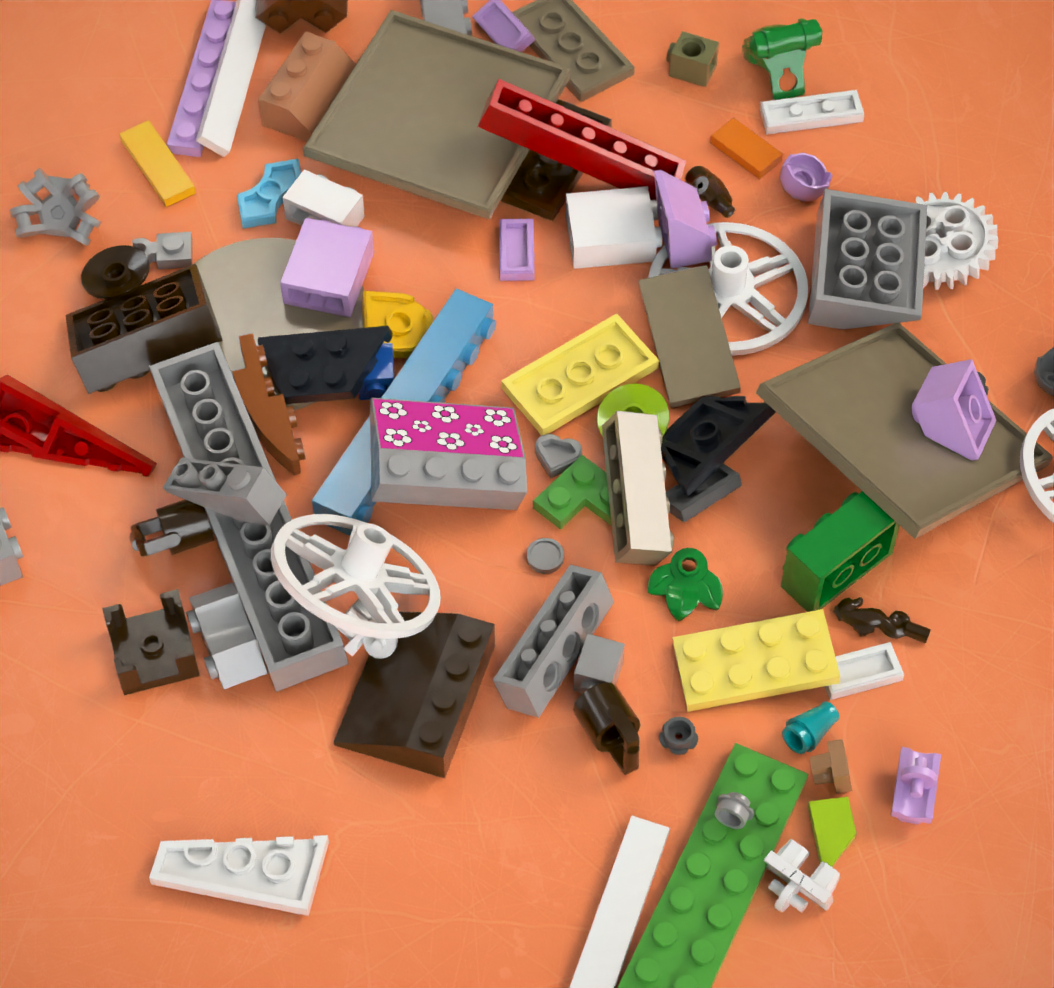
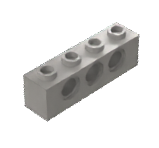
[493,565,614,718]

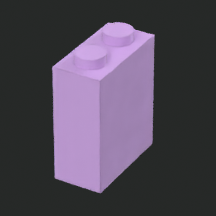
[280,218,374,317]

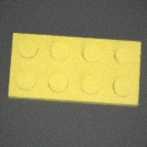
[501,313,659,436]
[672,609,840,712]

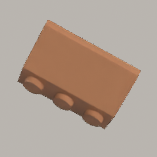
[259,31,356,142]

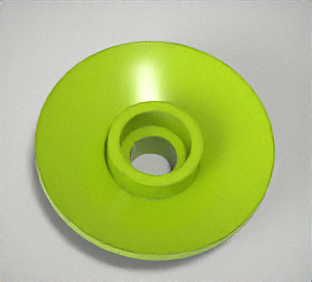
[597,384,670,437]

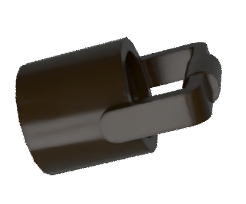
[129,499,214,556]
[573,682,640,775]

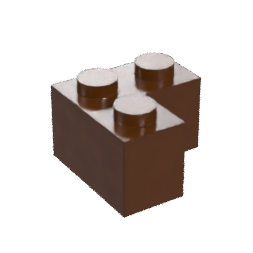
[256,0,348,33]

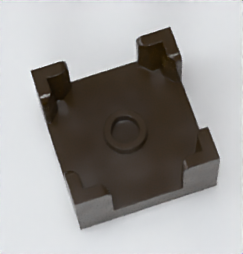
[102,589,200,695]

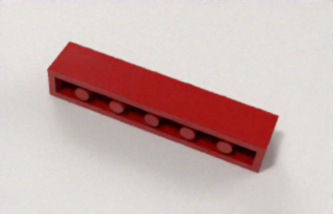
[477,79,686,200]

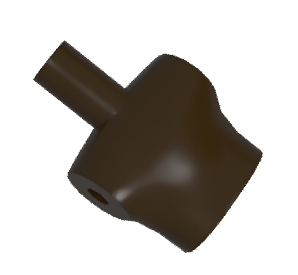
[685,166,735,218]

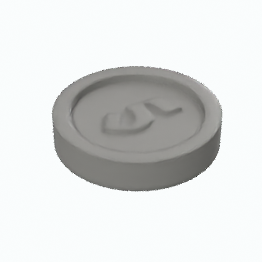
[527,538,564,574]

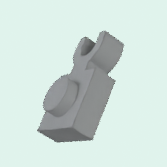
[132,232,193,269]

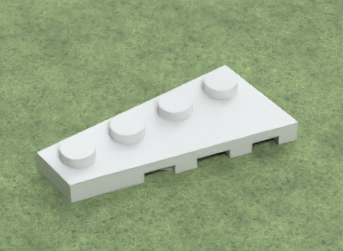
[149,835,329,916]

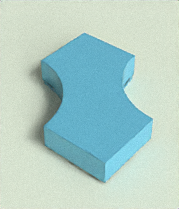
[237,159,301,229]

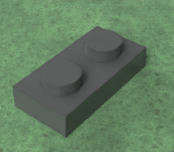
[666,463,742,522]

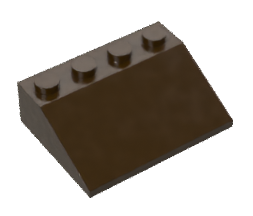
[65,264,223,394]
[334,612,495,778]

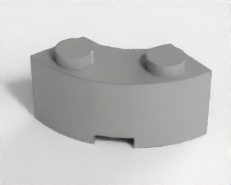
[186,583,268,689]

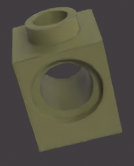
[666,31,719,87]

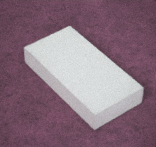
[825,642,904,700]

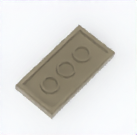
[512,0,635,102]
[638,265,741,408]

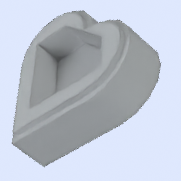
[535,434,582,479]

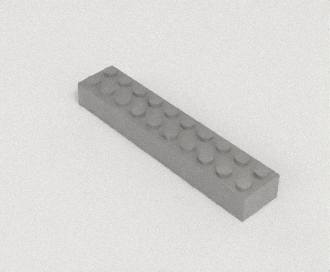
[149,342,348,692]

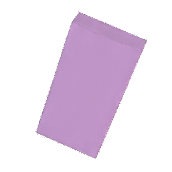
[472,0,536,52]
[499,219,535,281]

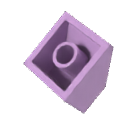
[654,170,717,269]
[912,359,997,461]

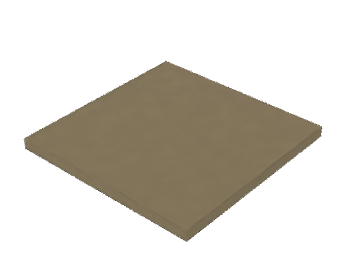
[303,10,571,220]
[756,323,1053,539]

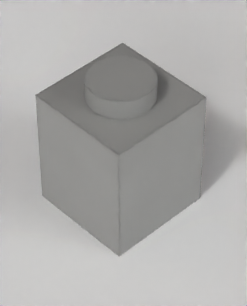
[573,634,625,695]

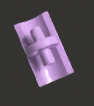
[891,747,941,824]

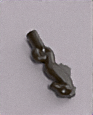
[833,597,931,643]

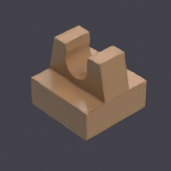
[809,739,852,794]

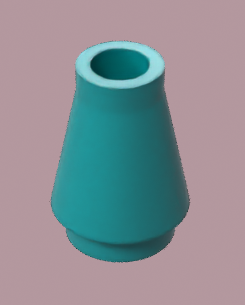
[782,701,839,754]

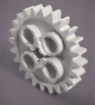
[916,192,998,290]

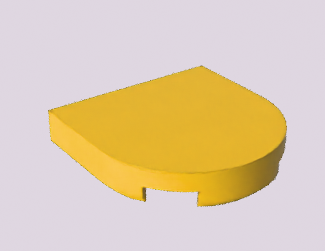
[361,291,434,358]

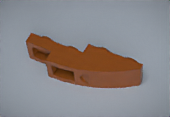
[232,333,306,475]

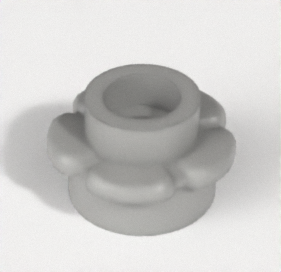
[715,792,754,829]

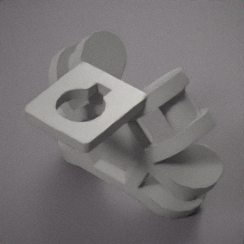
[10,168,101,246]

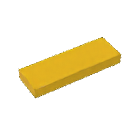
[119,120,196,207]

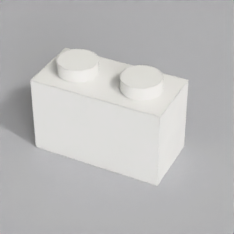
[283,169,365,227]

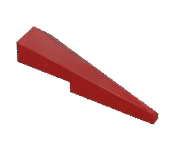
[0,374,157,477]

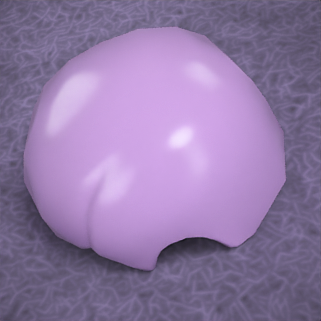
[780,152,832,201]

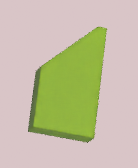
[808,797,856,868]

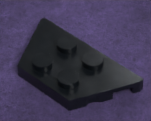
[258,326,393,404]
[661,396,776,496]

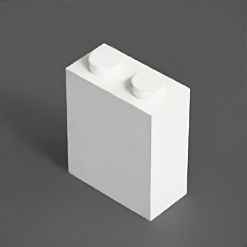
[566,186,662,269]

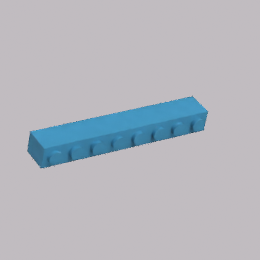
[312,288,496,536]

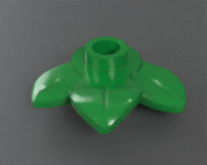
[648,548,723,621]

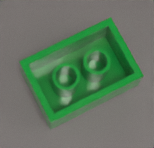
[781,491,900,612]

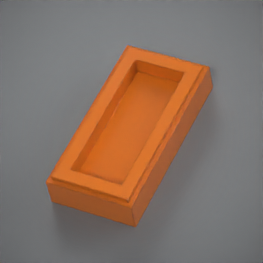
[710,117,783,179]

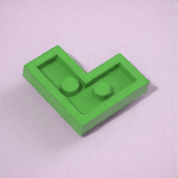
[533,455,612,529]

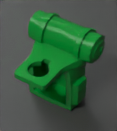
[742,18,823,100]

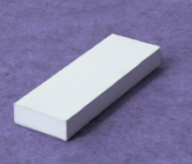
[759,90,865,135]

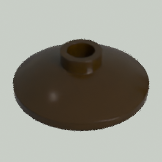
[81,245,150,299]

